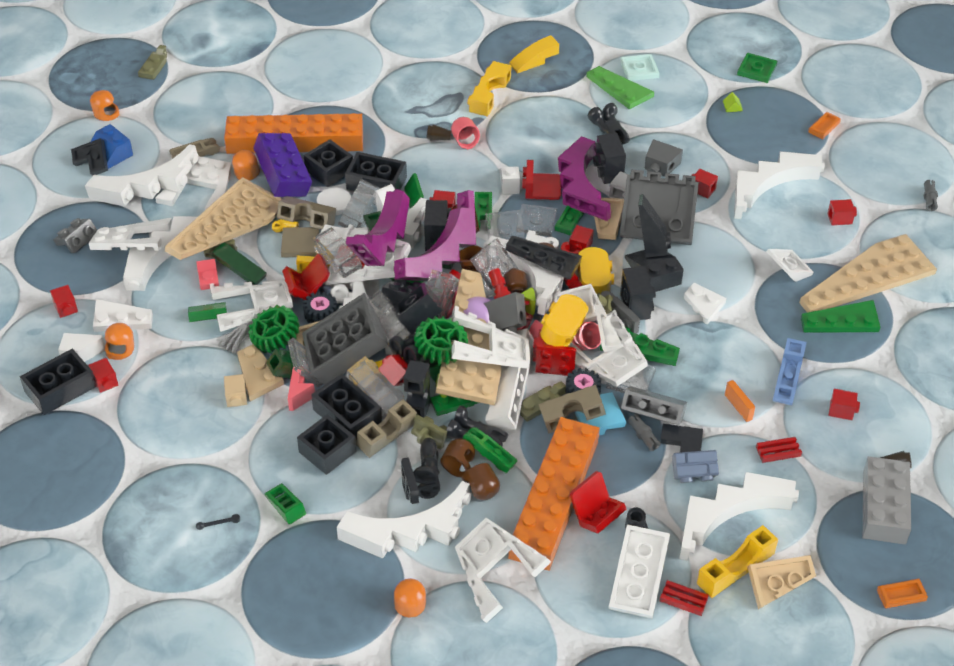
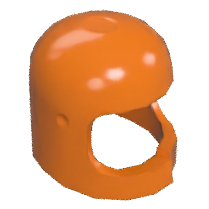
[90,90,120,121]
[232,150,260,181]
[105,323,134,360]
[394,578,426,618]

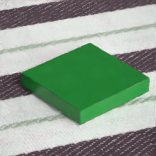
[737,53,778,83]

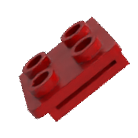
[522,160,561,200]
[282,254,330,300]
[532,329,576,376]
[570,471,627,534]

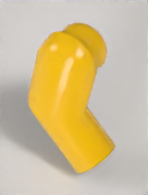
[272,219,299,233]

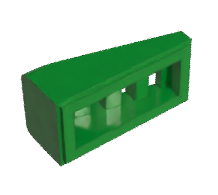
[264,483,306,524]

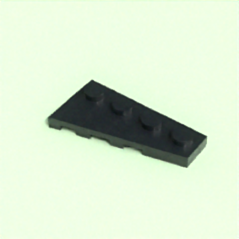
[505,235,582,280]

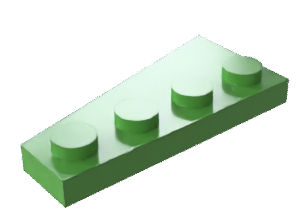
[586,66,654,110]

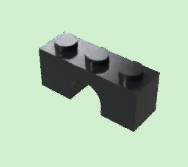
[403,360,431,418]

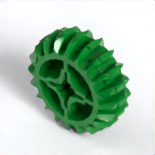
[248,305,300,354]
[414,316,468,365]

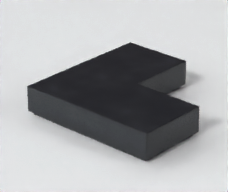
[71,138,108,176]
[660,423,703,453]
[401,457,419,504]

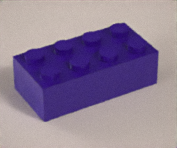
[253,133,312,197]

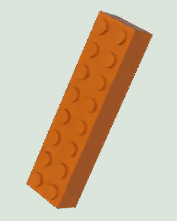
[224,113,363,154]
[508,417,600,571]

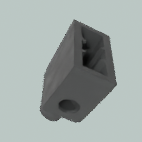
[644,139,683,176]
[483,292,526,334]

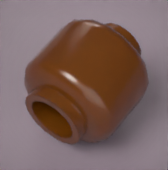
[503,268,528,293]

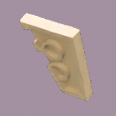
[594,198,624,240]
[237,344,284,402]
[747,555,816,609]

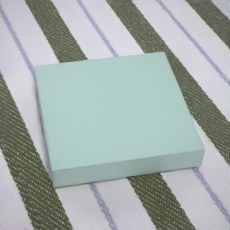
[620,54,660,81]

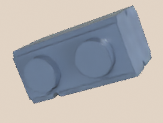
[672,450,719,483]

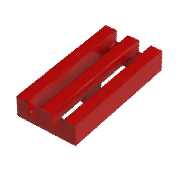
[756,437,802,463]
[659,580,709,616]

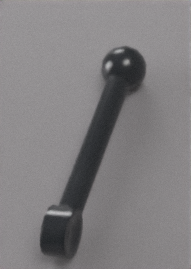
[196,514,240,530]

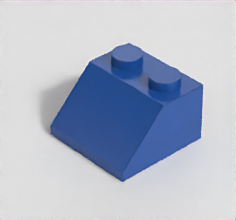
[90,124,133,169]

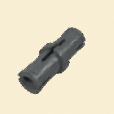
[923,180,938,211]
[628,414,661,451]

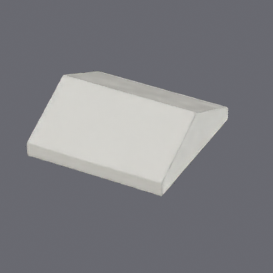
[766,249,814,282]

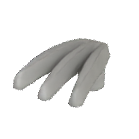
[221,324,250,353]

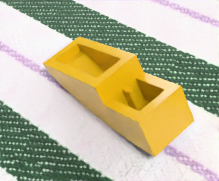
[509,35,559,73]

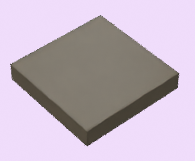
[281,227,319,257]

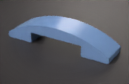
[773,338,807,406]

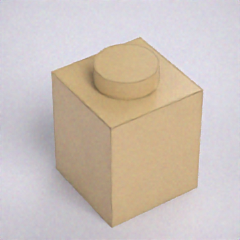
[224,374,247,407]

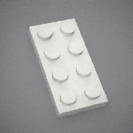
[609,525,670,619]

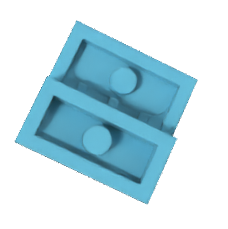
[575,392,626,435]

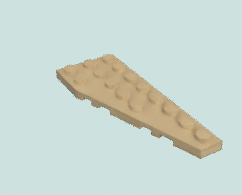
[165,177,281,260]
[799,234,937,313]
[435,269,502,406]

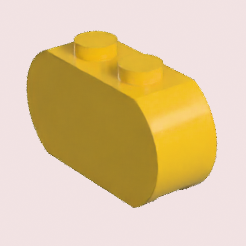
[578,247,614,294]
[540,294,588,347]

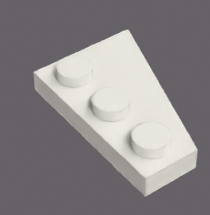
[93,299,153,332]

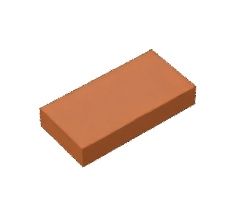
[808,112,841,139]
[725,380,755,422]
[877,579,928,609]

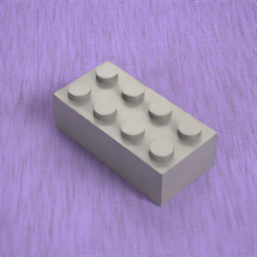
[863,456,911,545]

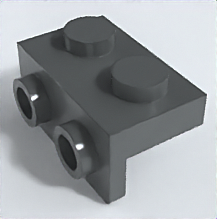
[53,218,97,253]

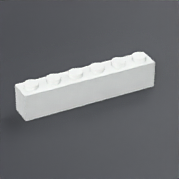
[486,328,534,431]

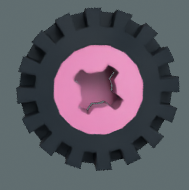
[303,291,338,323]
[565,368,602,395]

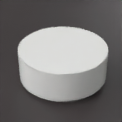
[330,284,349,304]

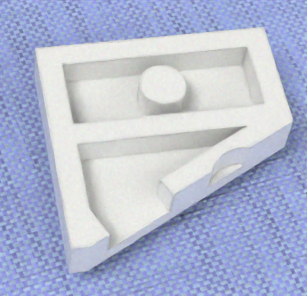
[684,283,726,324]

